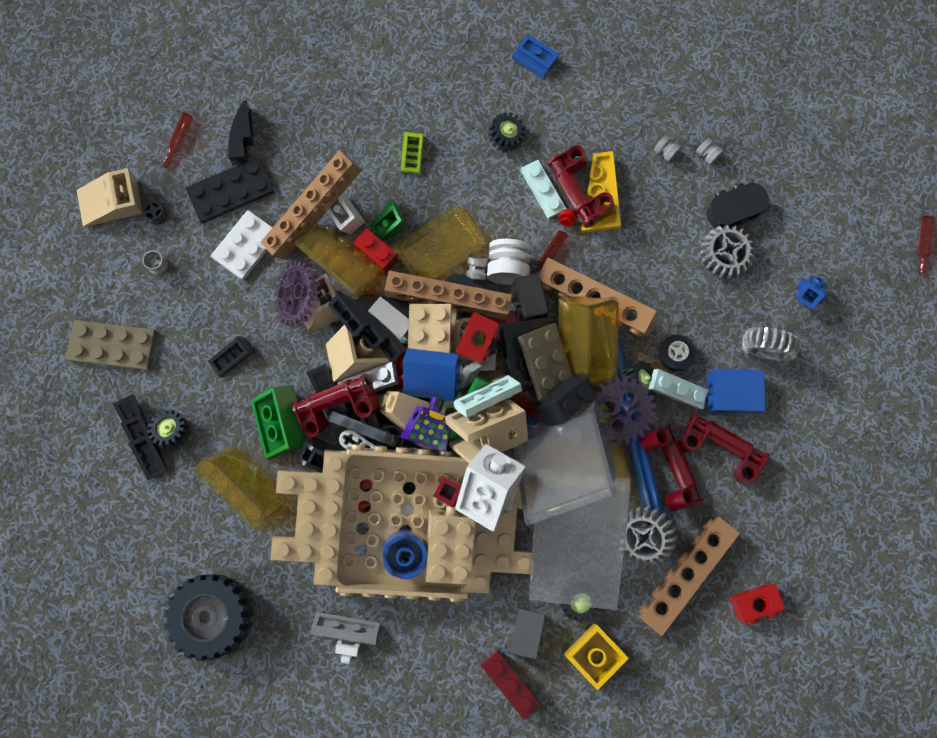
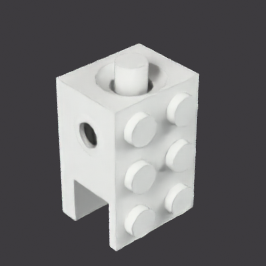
[455,444,526,532]

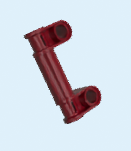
[548,145,615,228]
[292,373,380,438]
[679,412,770,485]
[640,423,705,512]

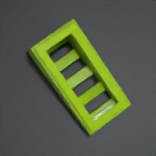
[401,132,424,174]

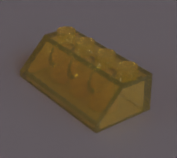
[295,224,384,296]

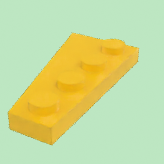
[581,151,621,233]

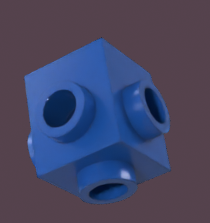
[796,275,828,309]

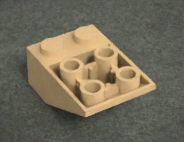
[77,168,143,227]

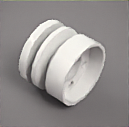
[487,239,532,285]

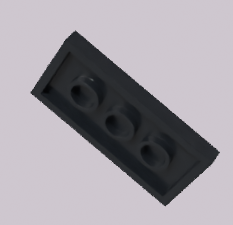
[185,157,275,224]

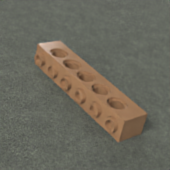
[260,150,363,260]
[537,258,659,337]
[384,271,512,321]
[638,517,740,636]

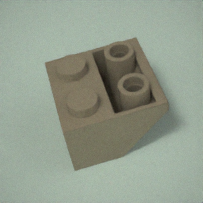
[297,273,339,333]

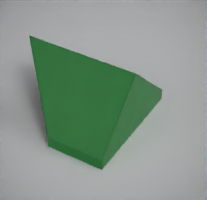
[370,198,406,241]

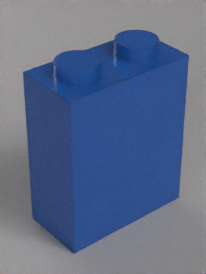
[403,348,462,401]
[706,369,765,414]

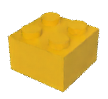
[564,624,629,690]

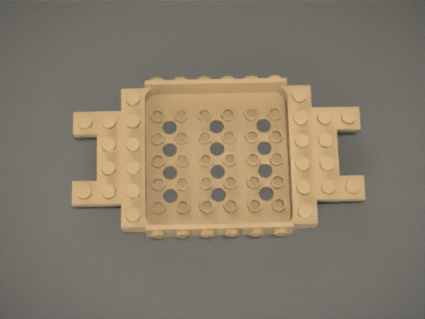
[270,444,540,602]

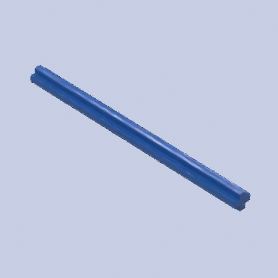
[592,294,666,525]

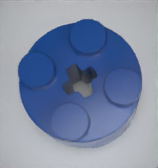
[382,530,427,580]

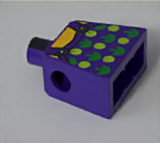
[401,397,450,452]

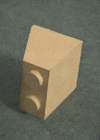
[326,325,391,382]
[380,391,446,450]

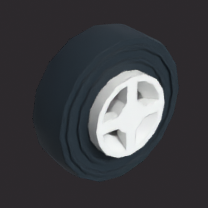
[658,334,696,371]

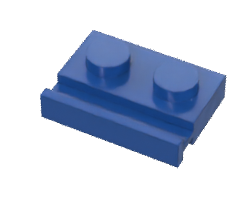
[512,34,559,78]

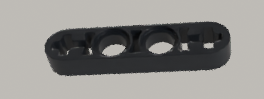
[326,410,399,447]

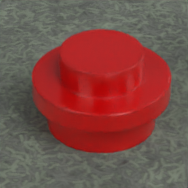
[558,209,578,227]

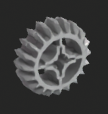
[700,225,756,279]
[742,326,800,362]
[618,506,677,565]

